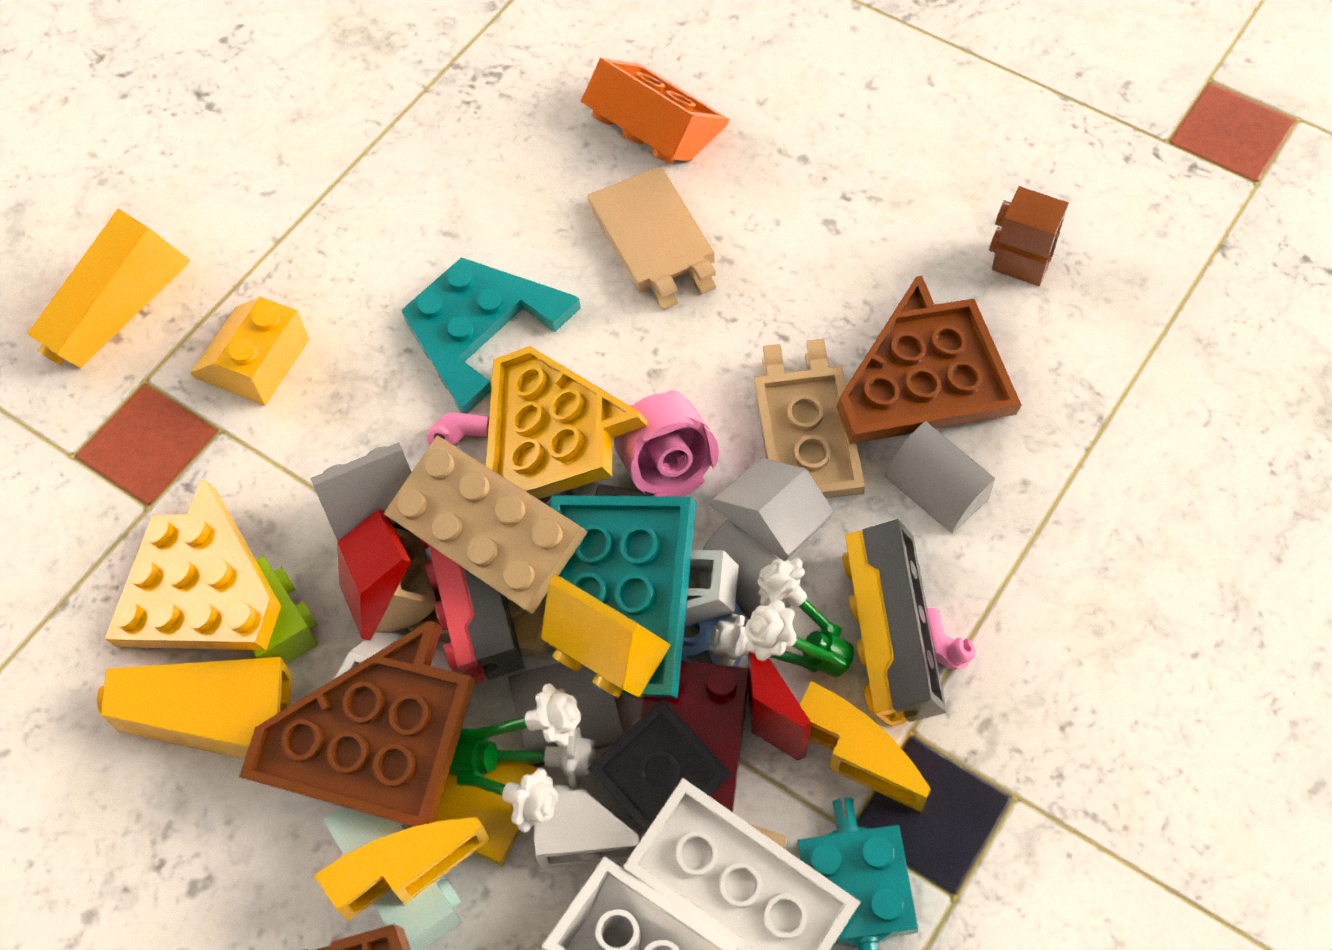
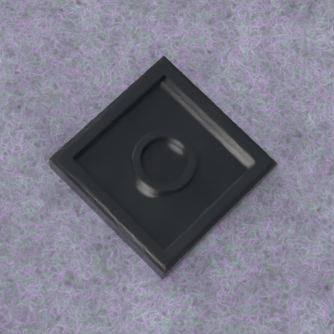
[588,698,733,833]

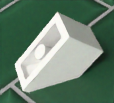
[534,785,640,868]

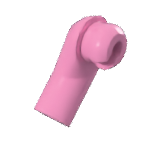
[426,412,489,445]
[927,608,975,670]

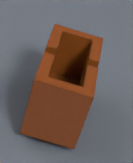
[989,186,1069,287]

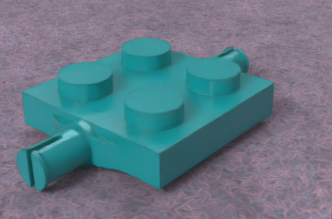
[797,797,918,950]

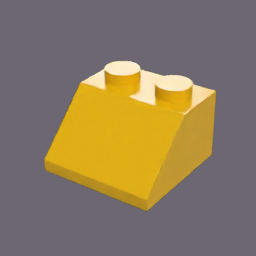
[190,297,309,406]
[541,574,671,698]

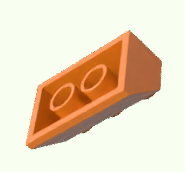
[580,58,730,164]

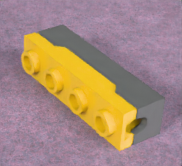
[842,519,947,727]

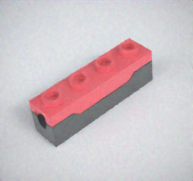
[419,538,525,684]

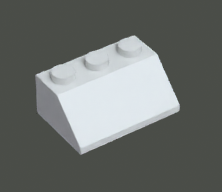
[542,856,738,950]

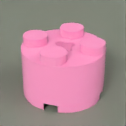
[614,390,719,497]

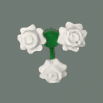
[708,558,854,677]
[449,683,596,833]

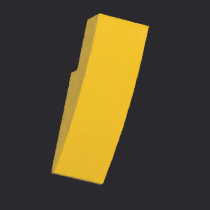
[800,681,930,812]
[314,817,490,922]

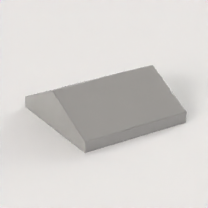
[710,458,834,561]
[508,662,624,767]

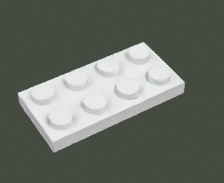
[623,778,860,950]

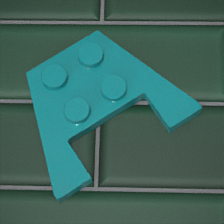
[401,257,581,414]

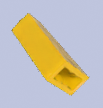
[27,208,190,368]
[97,657,293,759]

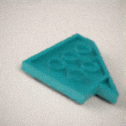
[545,495,696,699]

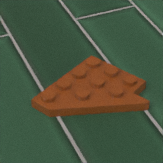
[836,276,1021,444]
[239,621,476,827]

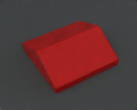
[337,509,411,640]
[748,651,812,761]

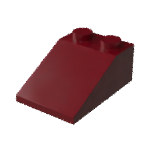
[630,660,749,819]

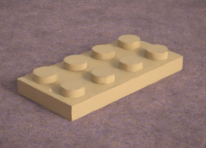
[383,435,587,614]

